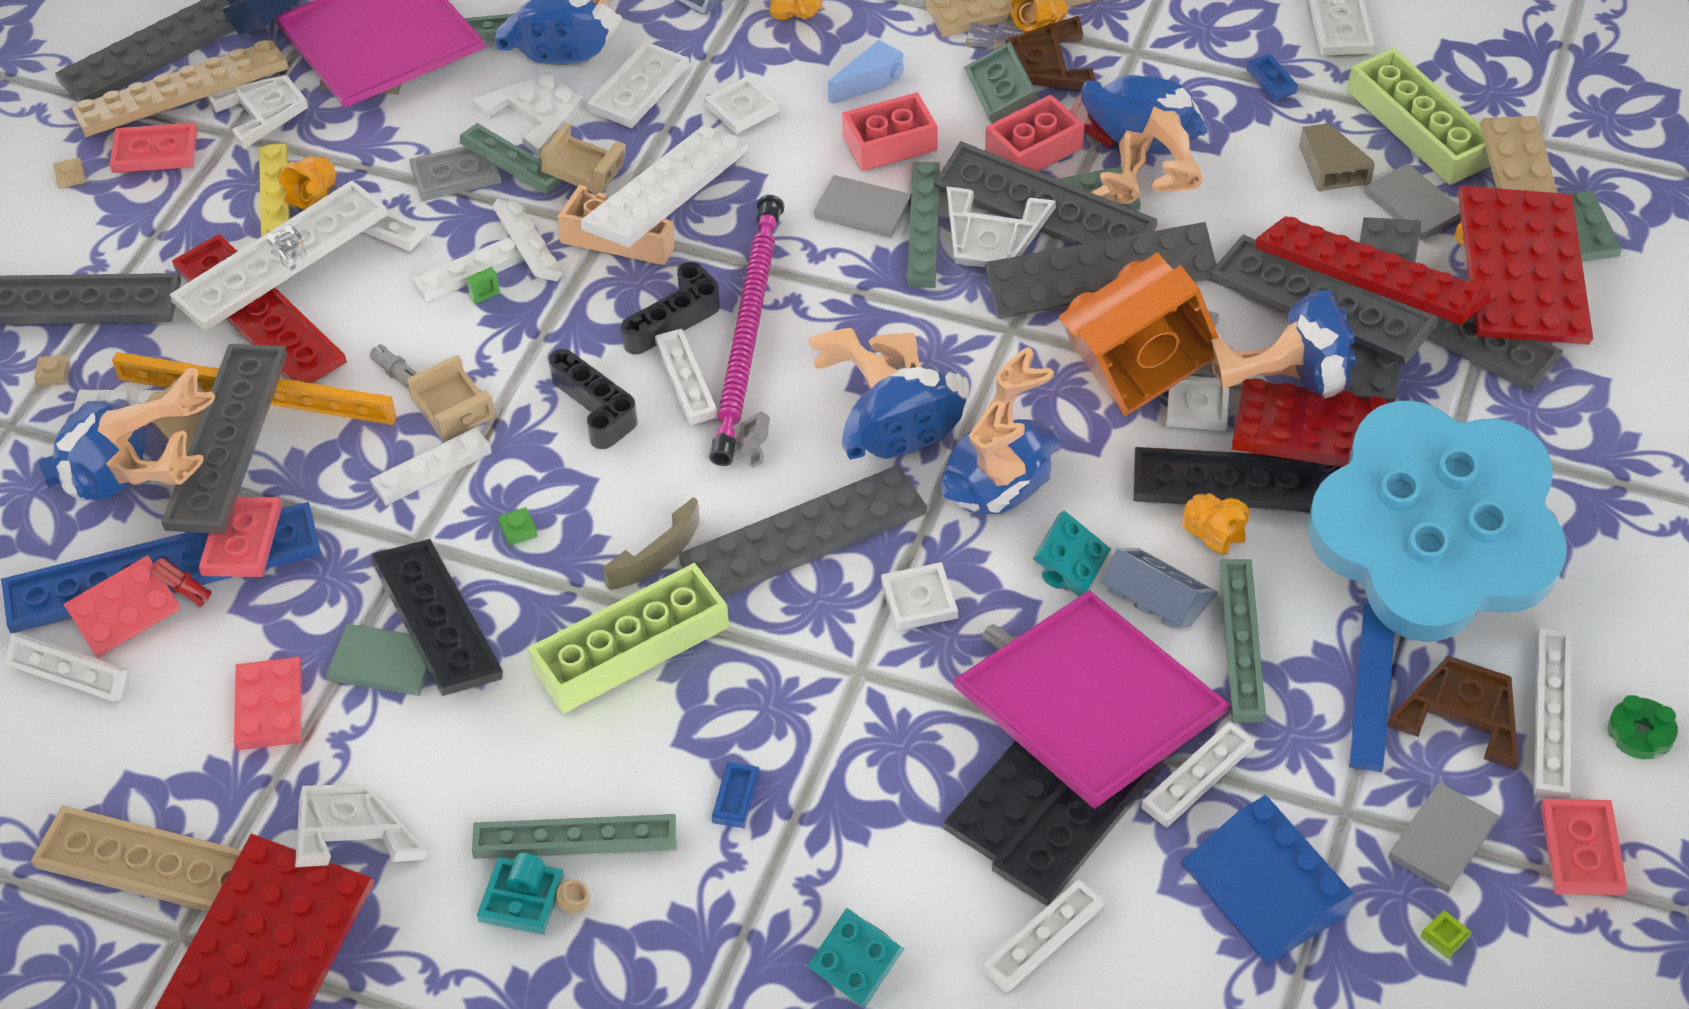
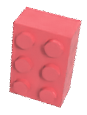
[842,92,938,171]
[985,95,1084,171]

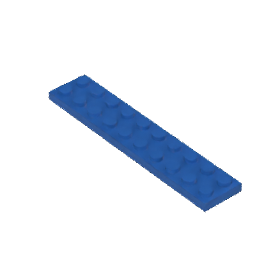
[1,502,322,634]

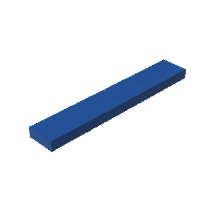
[1349,604,1395,772]

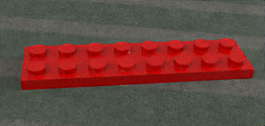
[1255,216,1491,325]
[172,234,347,384]

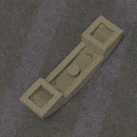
[603,497,700,590]

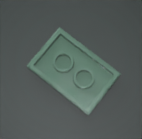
[964,42,1039,124]
[326,624,429,696]

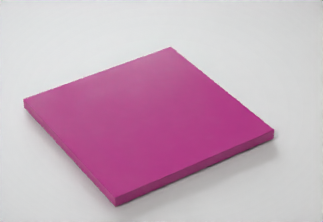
[275,0,485,108]
[953,590,1230,809]

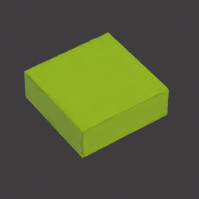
[1420,910,1472,959]

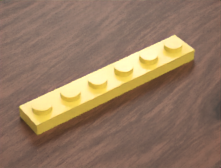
[259,143,290,237]

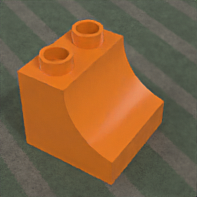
[1058,252,1219,417]

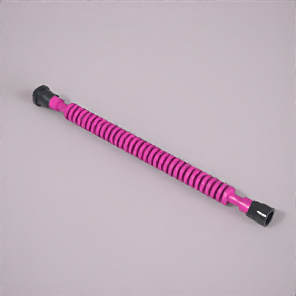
[709,195,785,466]

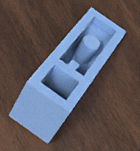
[828,40,904,103]

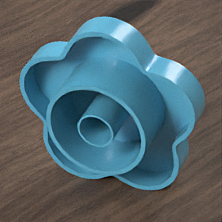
[1308,401,1567,642]

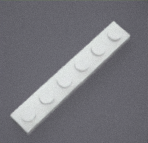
[1534,627,1572,799]

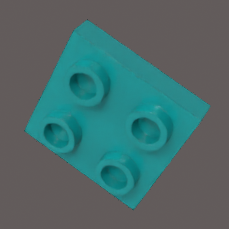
[1032,510,1111,596]
[477,853,565,935]
[807,908,905,1007]

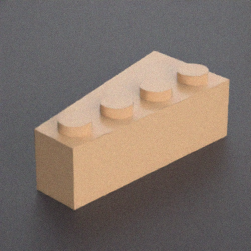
[558,184,674,265]

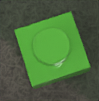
[466,267,500,304]
[498,507,538,546]

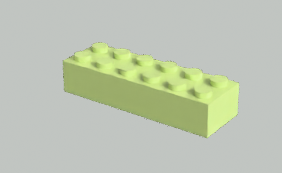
[1347,48,1490,185]
[527,562,729,714]

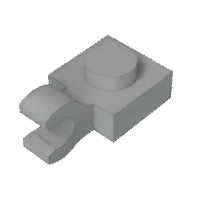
[737,411,770,468]

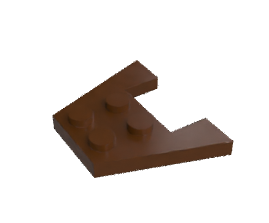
[1005,15,1096,90]
[1387,656,1518,770]

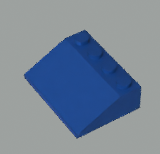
[1181,795,1354,965]

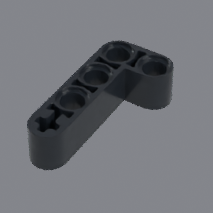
[621,262,720,355]
[548,349,638,449]

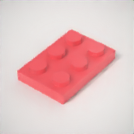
[110,123,198,173]
[199,497,282,577]
[64,555,181,658]
[234,657,302,751]
[1541,799,1627,896]

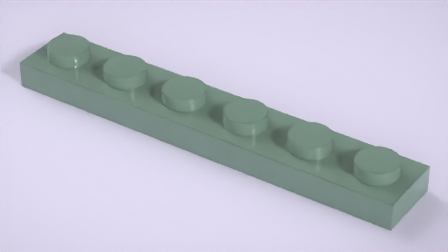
[907,162,940,288]
[1219,559,1266,722]
[472,814,677,859]

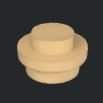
[555,879,590,914]

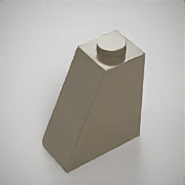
[1299,123,1375,191]

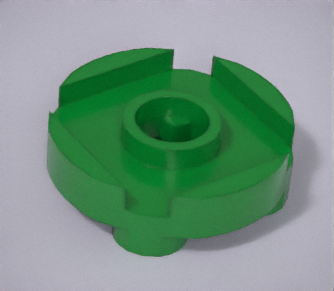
[1608,695,1678,760]

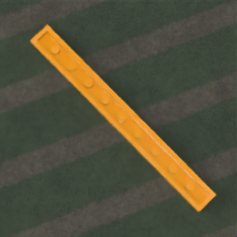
[112,352,397,425]

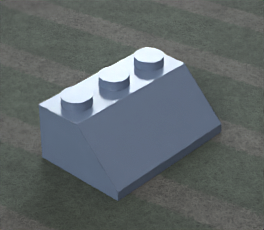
[1101,548,1218,629]

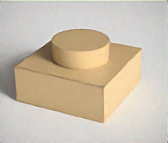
[53,158,87,189]
[34,355,70,386]

